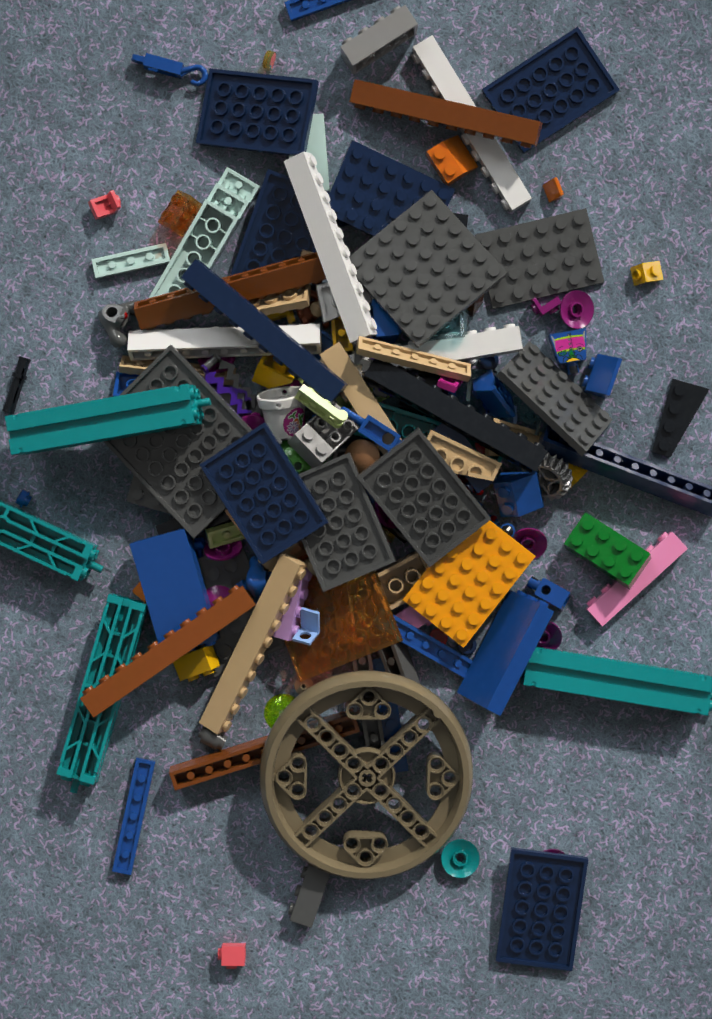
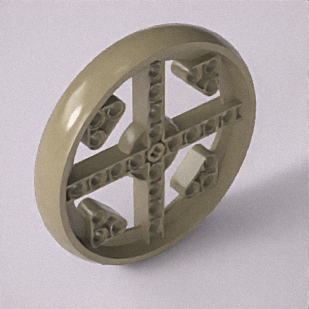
[259,670,473,880]

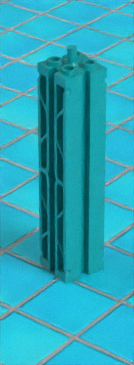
[5,384,211,455]
[0,500,104,581]
[56,593,148,794]
[520,647,712,716]

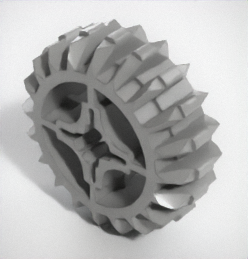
[522,452,573,501]

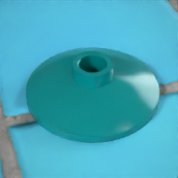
[441,839,480,878]

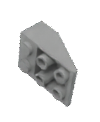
[288,401,360,468]

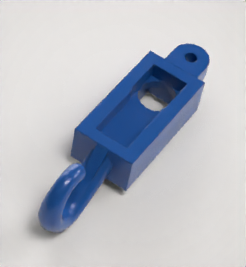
[131,53,208,86]
[340,406,401,451]

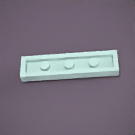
[91,243,170,279]

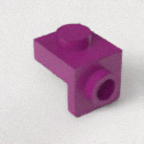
[530,296,561,317]

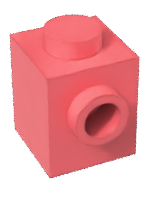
[218,943,246,969]

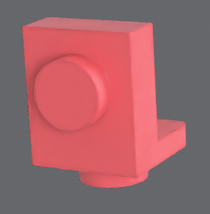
[88,190,121,220]

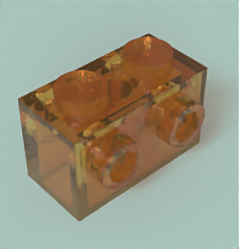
[158,190,202,237]

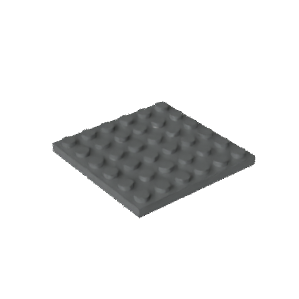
[349,190,507,348]

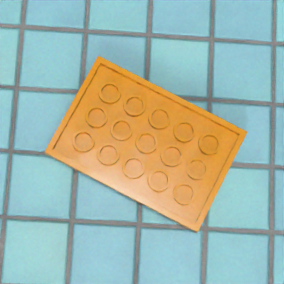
[402,521,536,648]

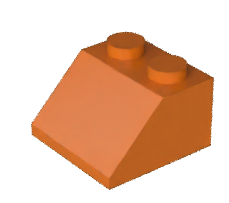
[426,135,478,186]

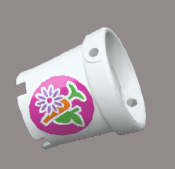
[256,386,305,444]

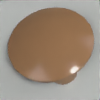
[345,439,382,474]

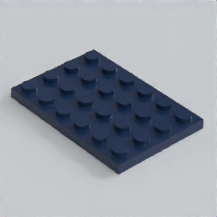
[482,27,619,154]
[196,68,319,156]
[328,140,455,237]
[230,169,329,276]
[200,422,329,564]
[495,847,588,971]

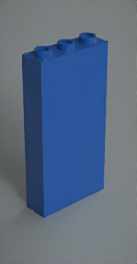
[129,528,220,652]
[457,590,554,716]

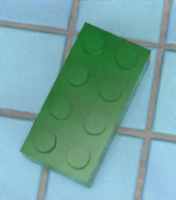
[564,512,651,590]

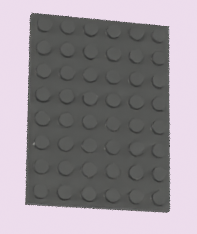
[103,344,252,538]

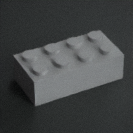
[340,5,418,75]

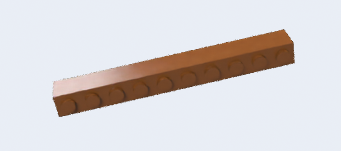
[349,79,543,149]
[134,252,326,330]
[80,585,256,718]
[169,708,360,791]

